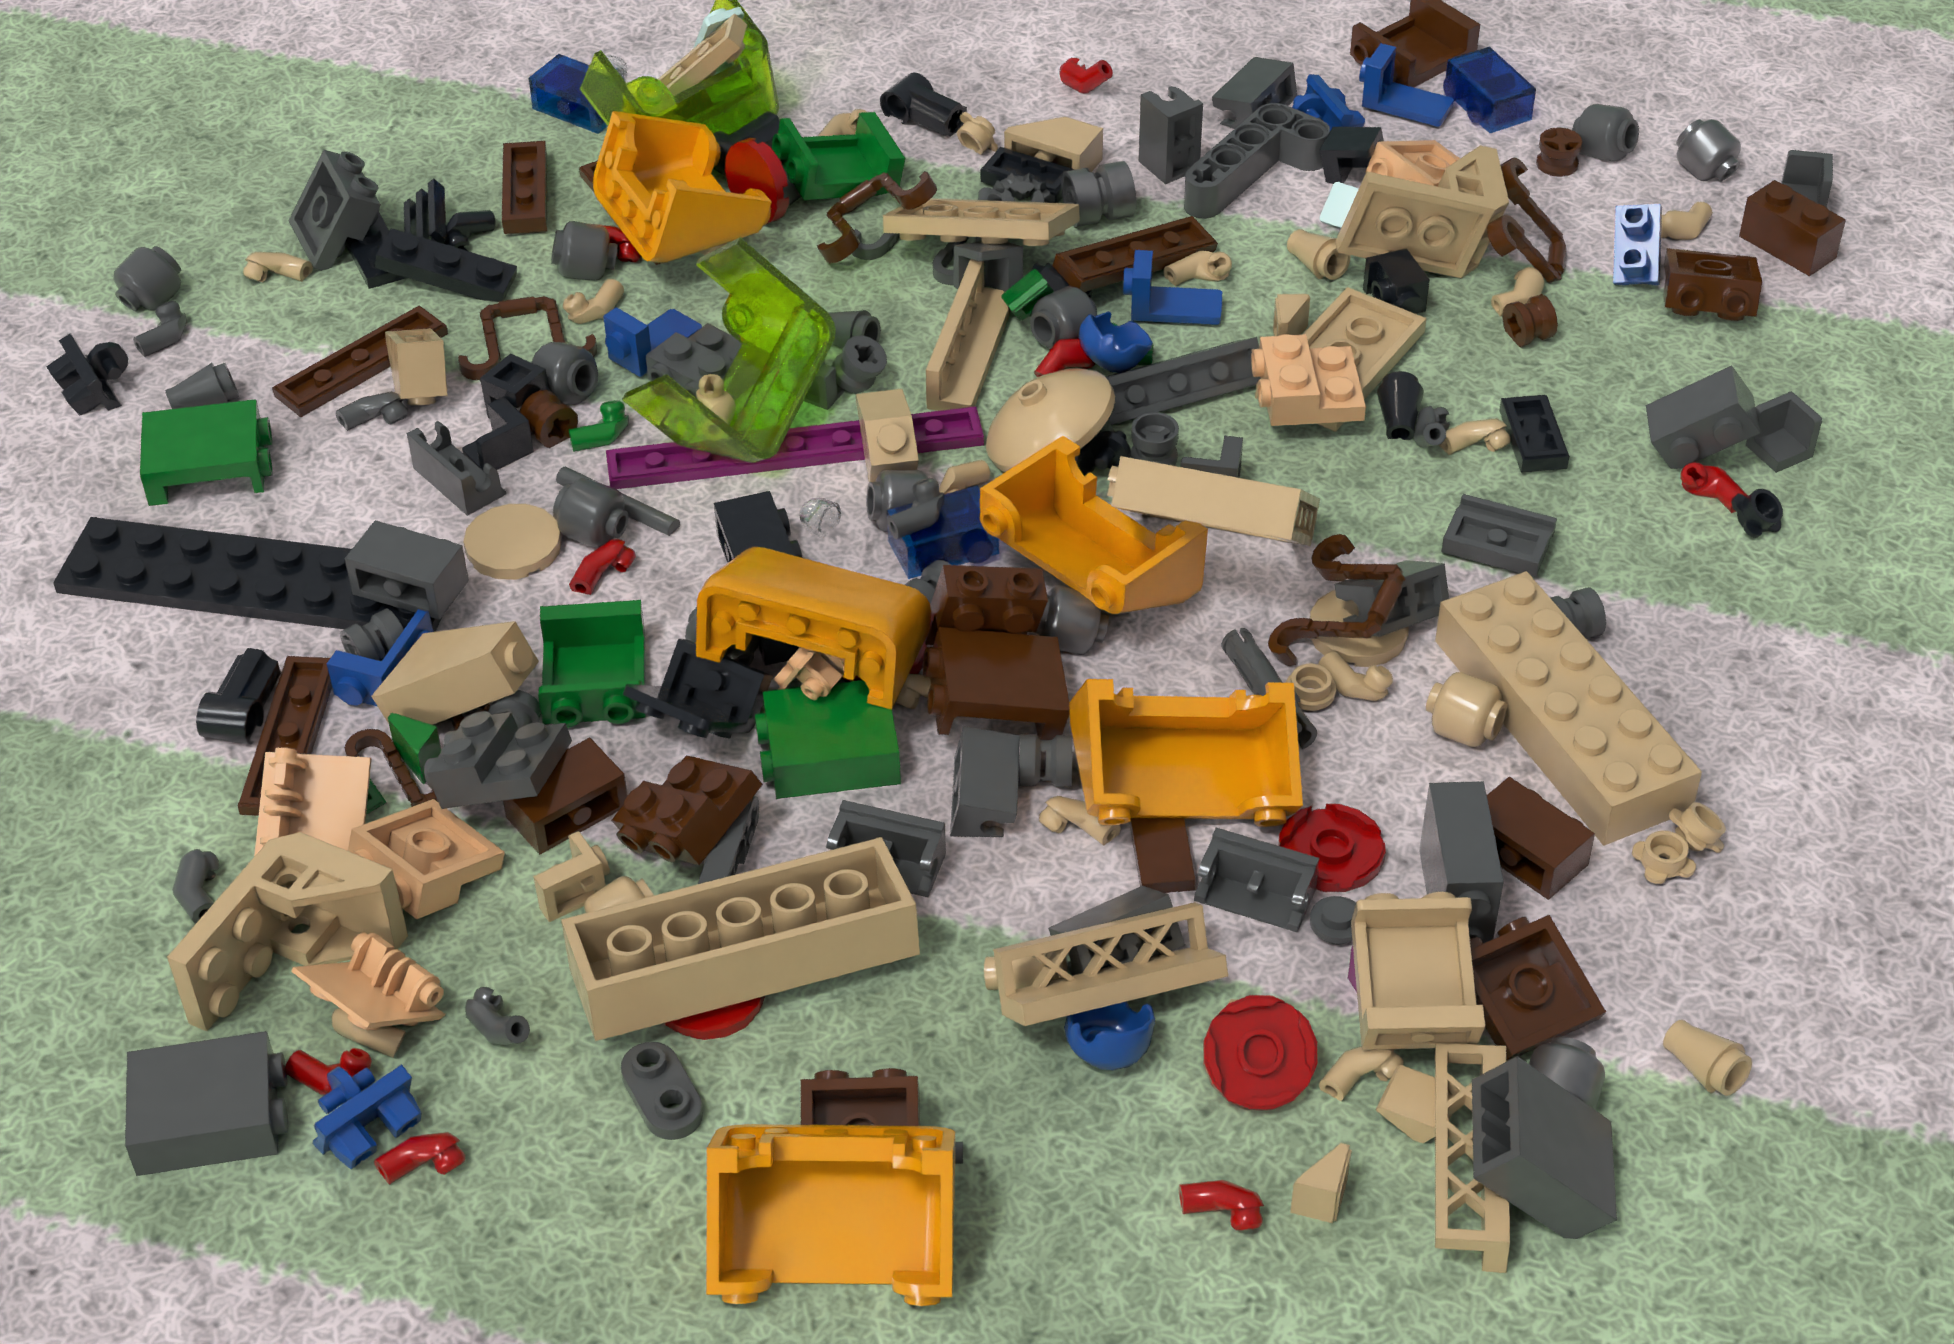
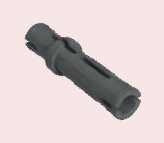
[1221,628,1317,750]

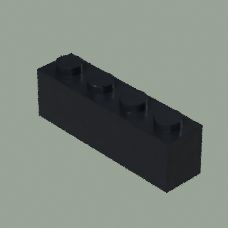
[714,491,802,666]

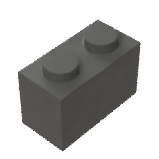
[1646,365,1760,469]
[345,520,469,620]

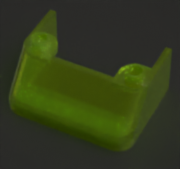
[580,0,779,135]
[622,237,836,463]

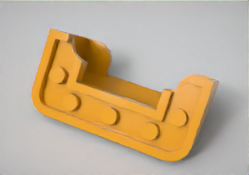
[593,111,771,263]
[980,435,1208,614]
[696,547,931,710]
[1069,679,1303,827]
[706,1124,955,1306]

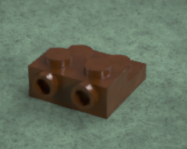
[1663,248,1762,321]
[924,565,1048,645]
[611,755,763,865]
[1470,915,1606,1062]
[801,1068,920,1126]

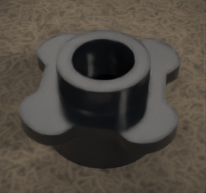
[1731,489,1783,538]

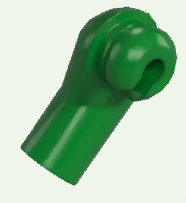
[568,400,629,452]

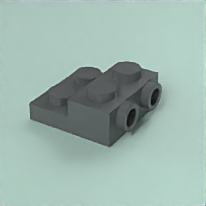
[288,149,381,271]
[646,323,777,410]
[424,711,572,809]

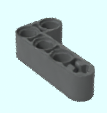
[1184,103,1330,219]

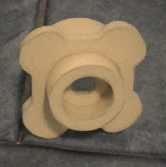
[957,112,998,155]
[1669,802,1726,853]
[1632,831,1696,884]

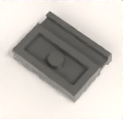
[1441,494,1557,577]

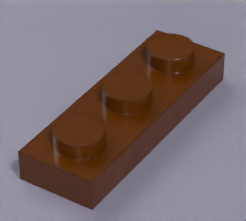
[502,141,547,234]

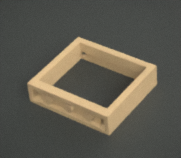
[1107,456,1320,546]

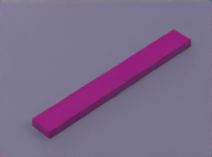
[606,407,984,489]

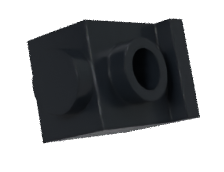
[1363,248,1430,314]

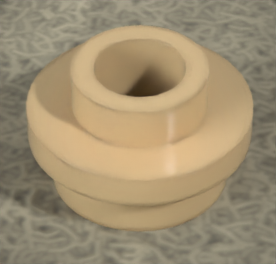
[1286,663,1336,711]

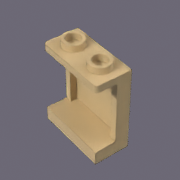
[1351,892,1485,1050]

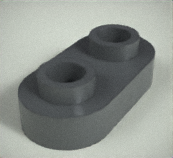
[621,1042,703,1140]

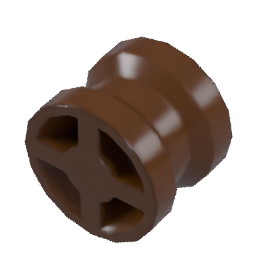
[1536,127,1582,177]
[1502,294,1558,347]
[519,390,578,448]

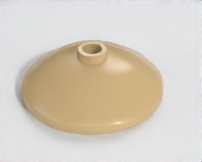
[986,368,1115,472]

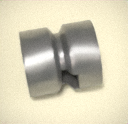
[1061,161,1137,227]

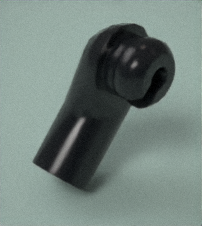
[443,210,496,251]

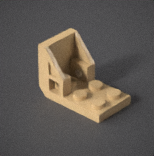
[1335,145,1509,279]
[167,832,408,1031]

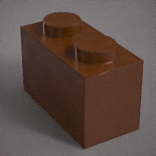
[1739,180,1846,276]
[503,737,627,855]
[1487,776,1595,900]

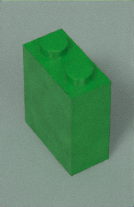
[755,680,901,799]

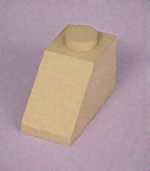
[1004,117,1103,172]
[385,328,447,405]
[856,389,919,482]

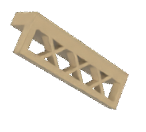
[926,259,1011,411]
[993,902,1228,1026]
[1435,1043,1510,1273]

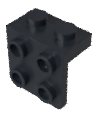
[623,639,773,739]

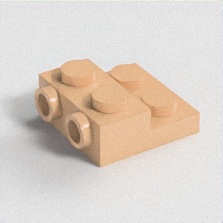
[1365,140,1460,187]
[1251,334,1366,426]
[348,799,505,919]

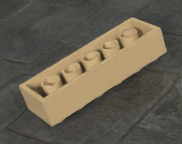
[1435,571,1702,846]
[561,837,920,1041]

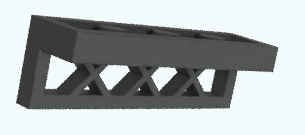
[1105,337,1261,425]

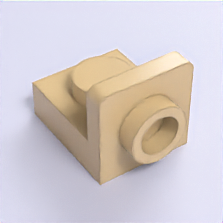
[533,831,610,922]

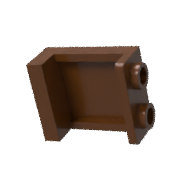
[1350,0,1481,87]
[922,627,1070,740]

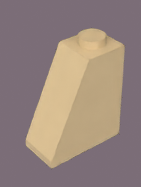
[371,621,539,725]

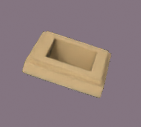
[1273,294,1310,336]
[1376,1065,1453,1143]
[1290,1143,1352,1223]

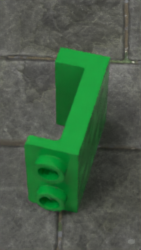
[772,112,906,200]
[140,399,273,506]
[538,600,646,727]

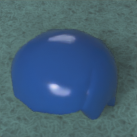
[1079,311,1153,373]
[1064,1001,1155,1070]

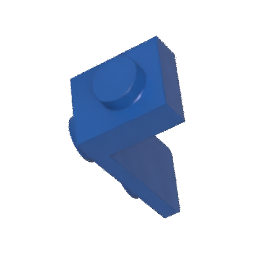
[1359,43,1454,127]
[1123,250,1223,325]
[603,307,702,377]
[327,609,433,707]

